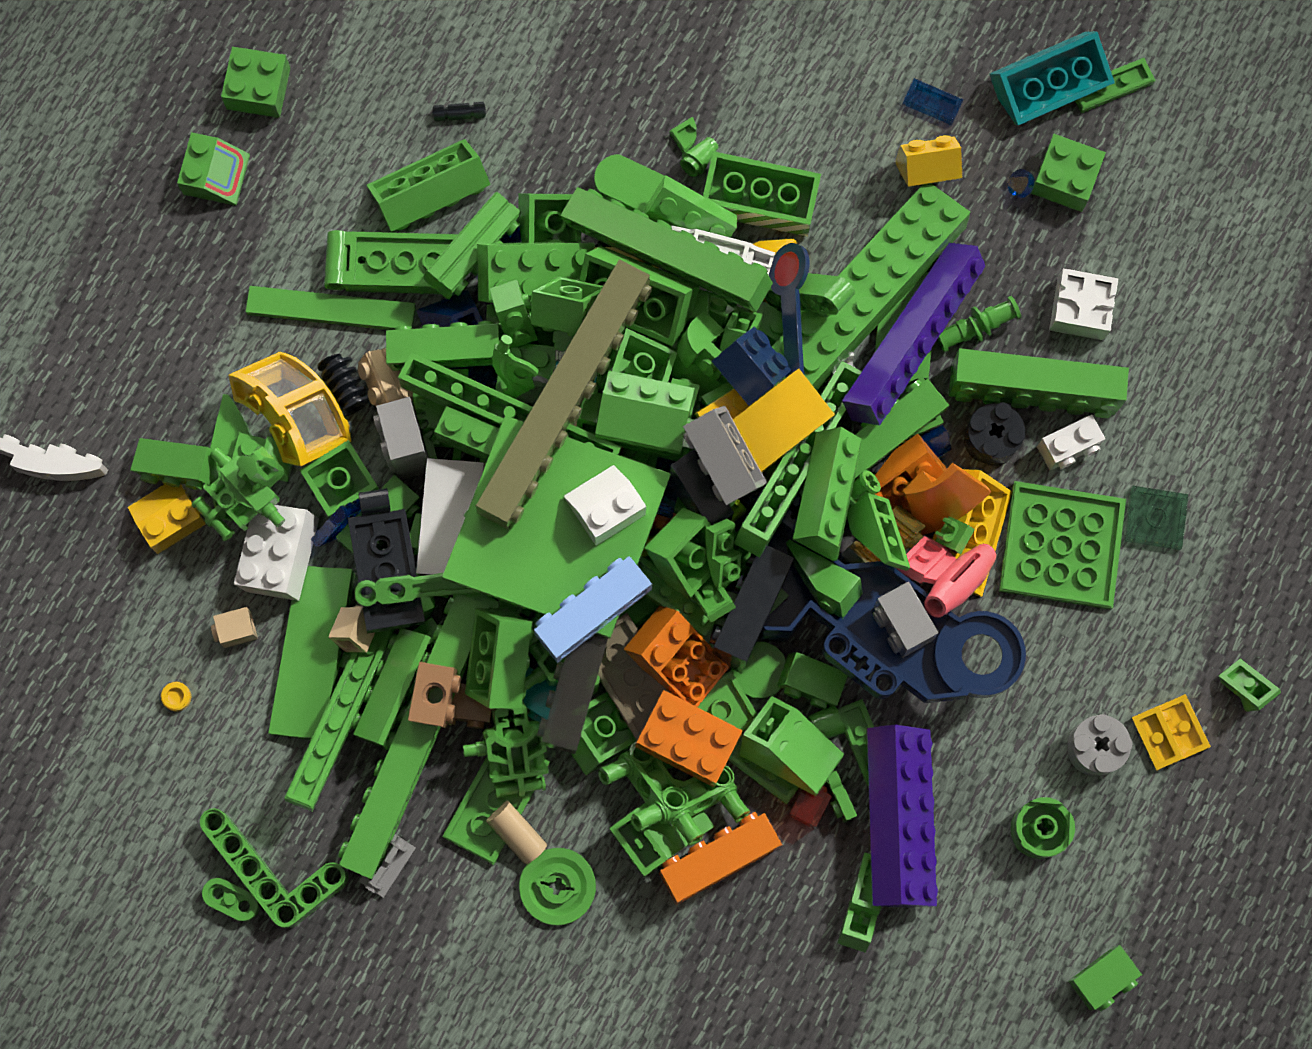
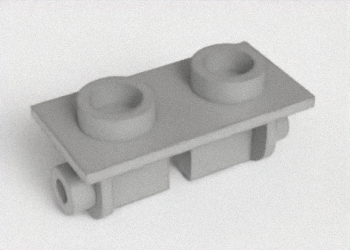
[359,834,416,898]

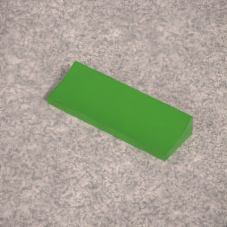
[269,566,355,740]

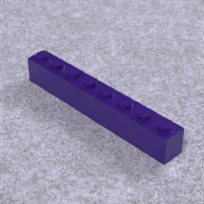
[842,243,985,426]

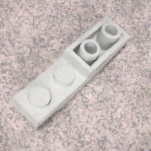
[0,434,108,481]

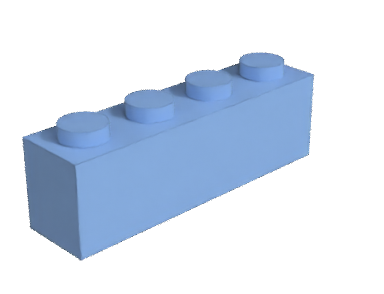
[534,556,652,663]

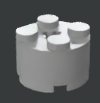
[1067,714,1132,776]

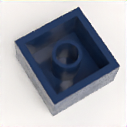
[712,326,791,406]

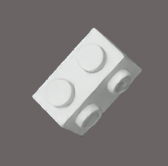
[1037,415,1105,471]

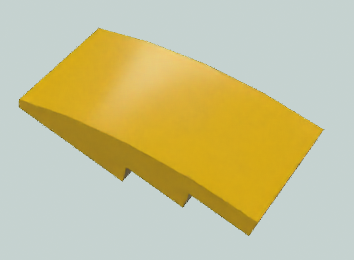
[733,369,835,472]

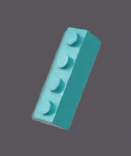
[989,31,1115,125]

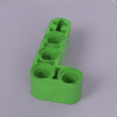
[765,273,855,315]

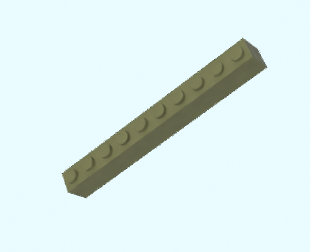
[476,259,652,530]

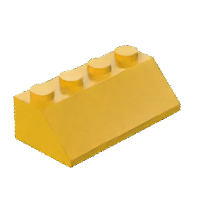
[933,469,1012,597]

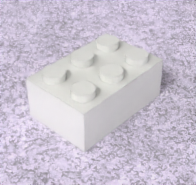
[234,505,319,601]

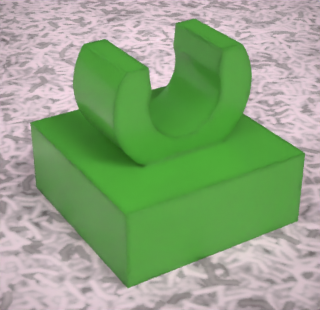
[935,517,975,554]

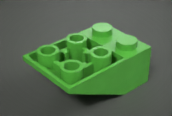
[739,696,844,796]
[609,780,715,878]

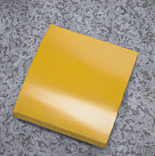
[1132,694,1211,770]

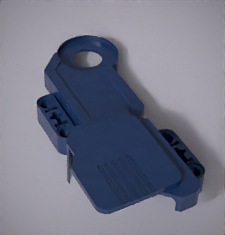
[725,484,1026,703]

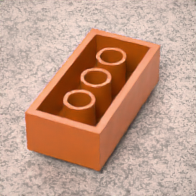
[659,812,782,905]

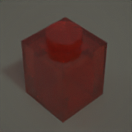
[788,786,832,829]

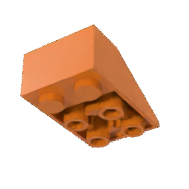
[875,434,947,527]
[624,606,729,707]

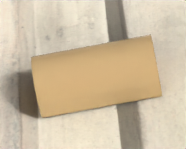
[486,801,547,864]

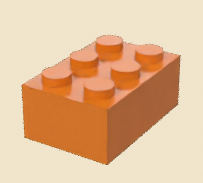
[635,690,743,787]

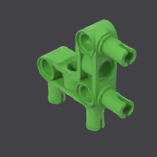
[598,742,750,846]

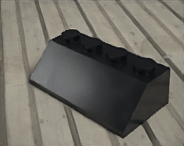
[710,546,794,674]

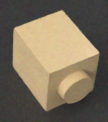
[329,605,375,652]
[211,607,258,648]

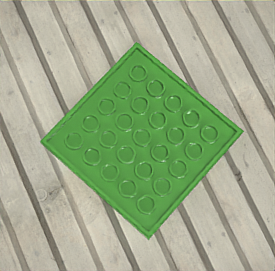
[442,415,671,639]

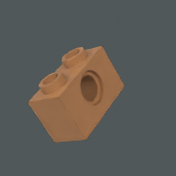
[408,662,461,728]

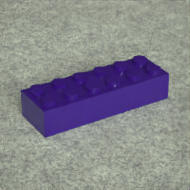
[867,725,938,908]

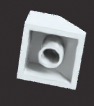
[564,465,646,545]

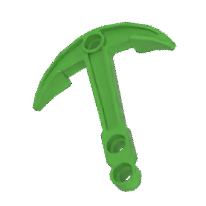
[355,511,522,615]

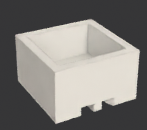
[1049,268,1118,340]

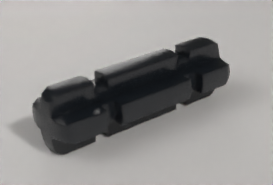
[432,102,486,122]

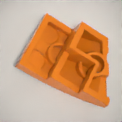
[903,463,991,535]

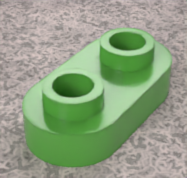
[202,878,260,921]

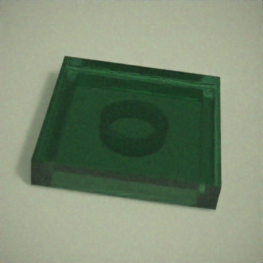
[1125,486,1188,550]

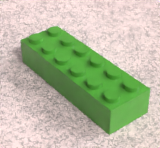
[949,348,1129,418]

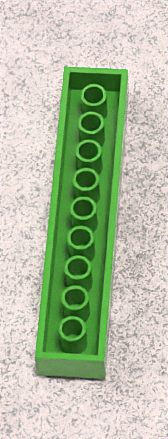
[766,183,970,393]

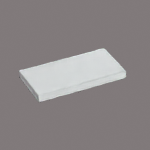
[416,458,485,575]

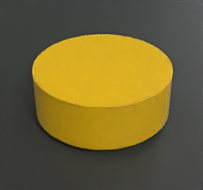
[161,682,191,712]

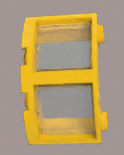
[228,352,351,466]

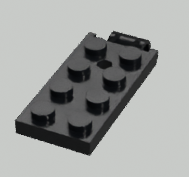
[348,488,425,634]

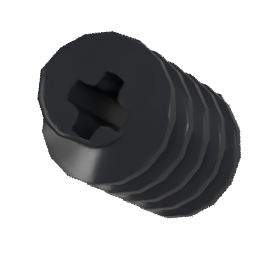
[317,354,370,417]

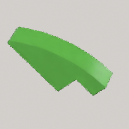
[210,394,251,478]

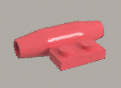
[897,536,996,617]

